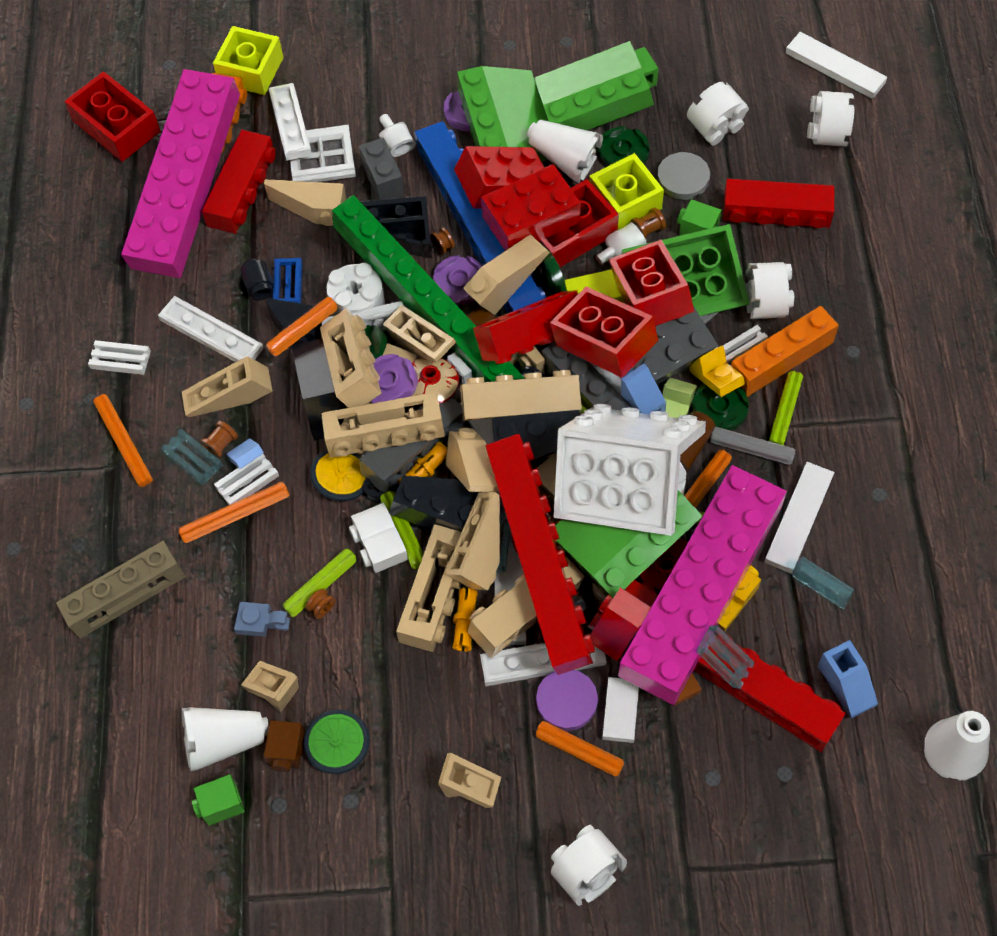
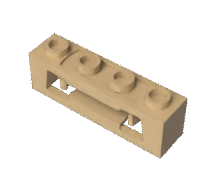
[320,308,381,408]
[322,392,445,458]
[396,524,462,652]

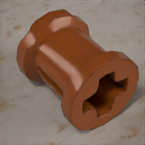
[631,208,666,239]
[200,421,238,459]

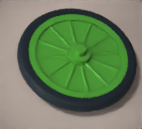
[303,710,370,774]

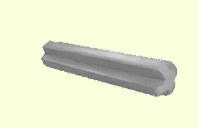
[710,427,795,465]

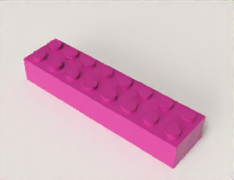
[121,69,240,279]
[618,465,787,705]

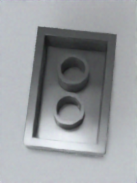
[632,306,718,385]

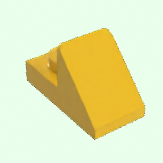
[689,345,745,397]

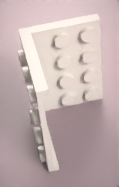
[554,404,706,536]

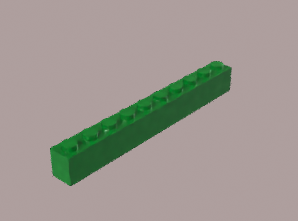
[332,195,525,382]

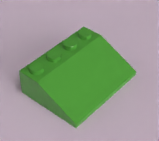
[534,41,654,130]
[457,66,548,162]
[621,224,750,316]
[555,490,702,598]

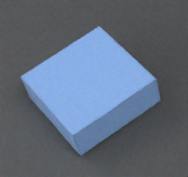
[226,438,264,468]

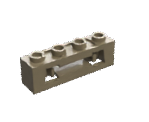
[56,541,186,639]

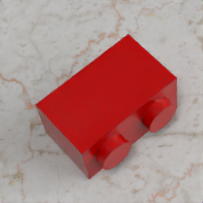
[588,587,651,661]

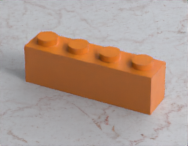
[731,306,839,397]

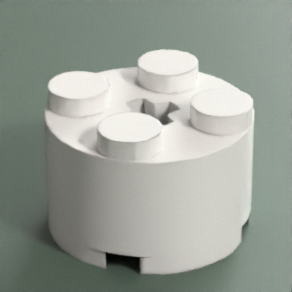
[687,82,749,146]
[807,91,854,147]
[745,262,794,319]
[327,263,385,316]
[551,825,627,906]

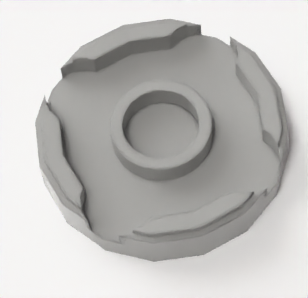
[657,152,710,200]

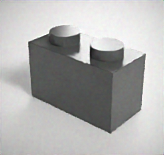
[359,137,405,200]

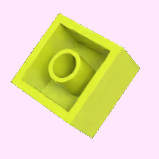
[213,26,284,95]
[589,153,664,230]

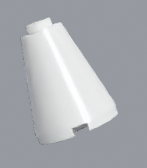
[527,120,603,183]
[181,707,269,771]
[924,711,990,780]

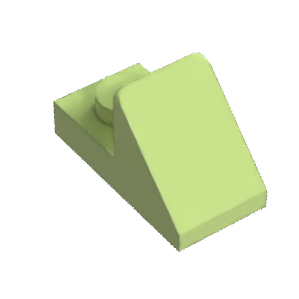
[663,378,697,418]

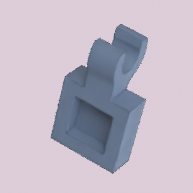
[234,602,290,637]

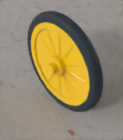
[310,450,366,501]

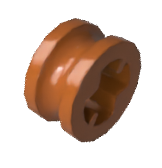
[430,227,455,255]
[306,588,336,619]

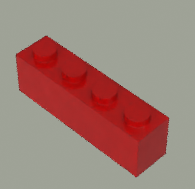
[202,130,276,234]
[723,179,834,228]
[473,290,578,364]

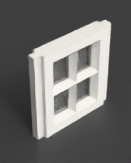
[290,125,356,182]

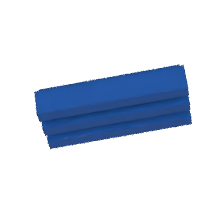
[273,258,303,304]

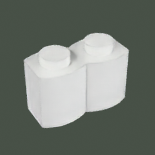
[349,503,408,573]

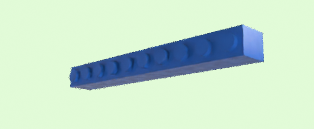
[414,121,546,314]

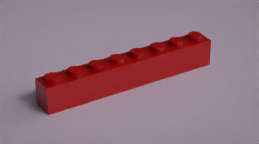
[485,434,596,675]
[625,580,846,753]

